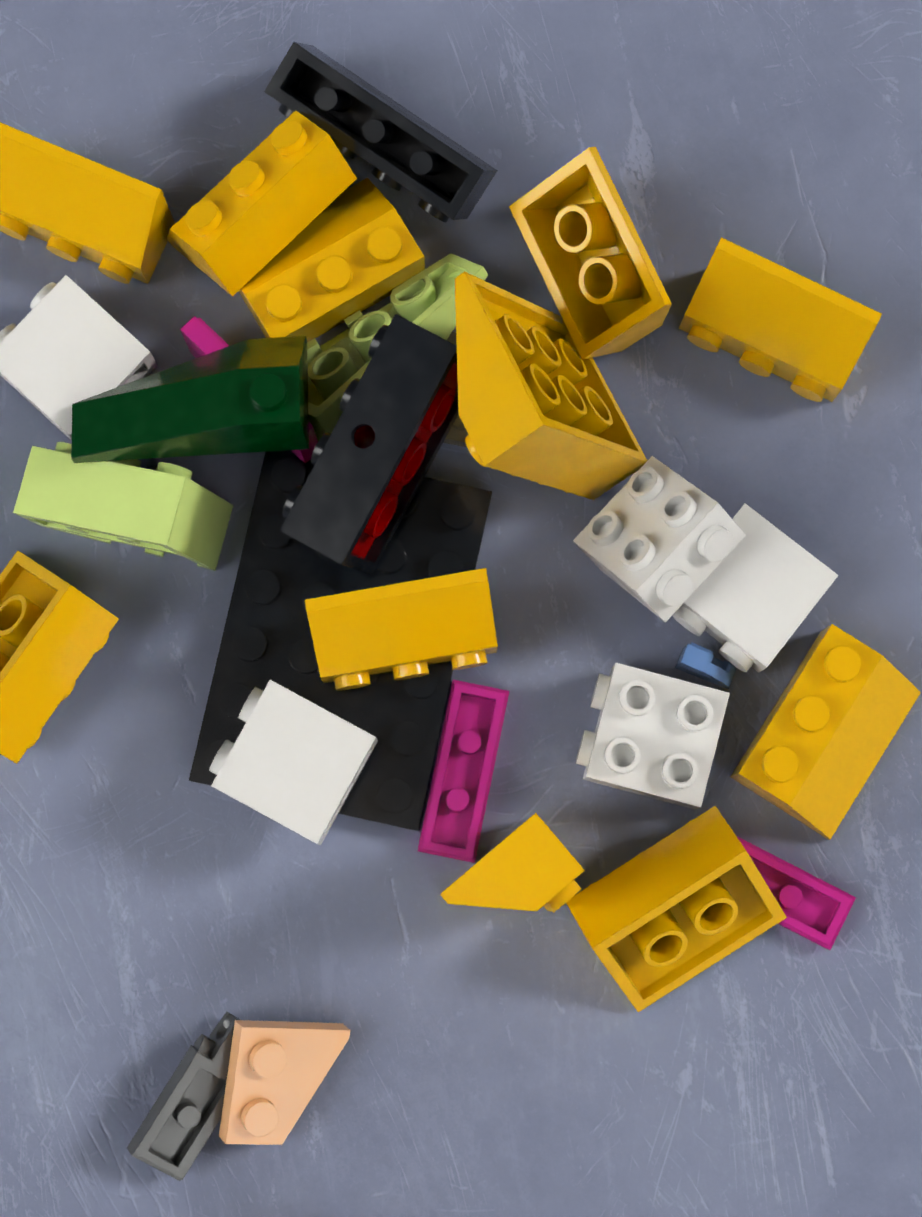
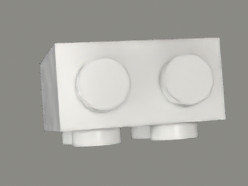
[0,275,158,441]
[573,456,747,623]
[672,503,838,673]
[576,663,730,810]
[209,680,378,845]

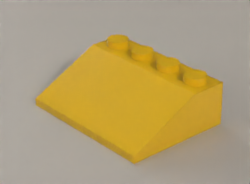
[455,271,647,500]

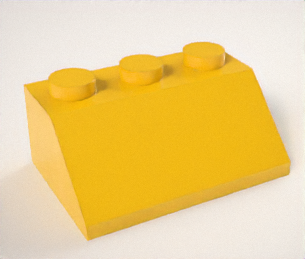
[167,110,357,297]
[0,122,175,284]
[509,147,672,360]
[238,178,425,342]
[679,237,882,402]
[0,550,119,764]
[305,568,498,691]
[730,624,921,840]
[566,805,787,1012]
[440,813,585,913]

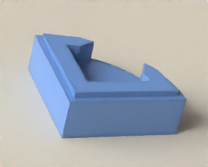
[675,642,736,689]

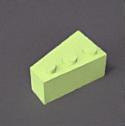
[13,442,233,571]

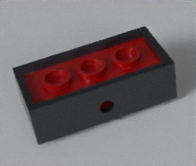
[280,314,458,575]

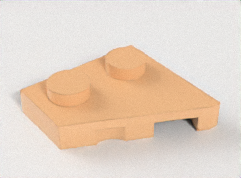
[219,1020,350,1145]

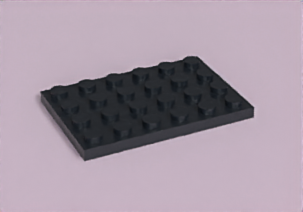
[189,450,492,831]

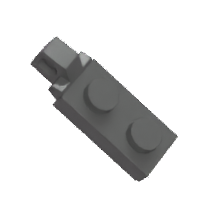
[127,1011,241,1181]

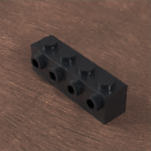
[264,42,498,223]

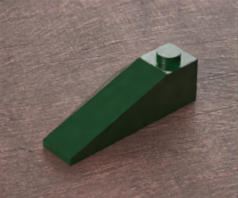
[71,336,309,463]

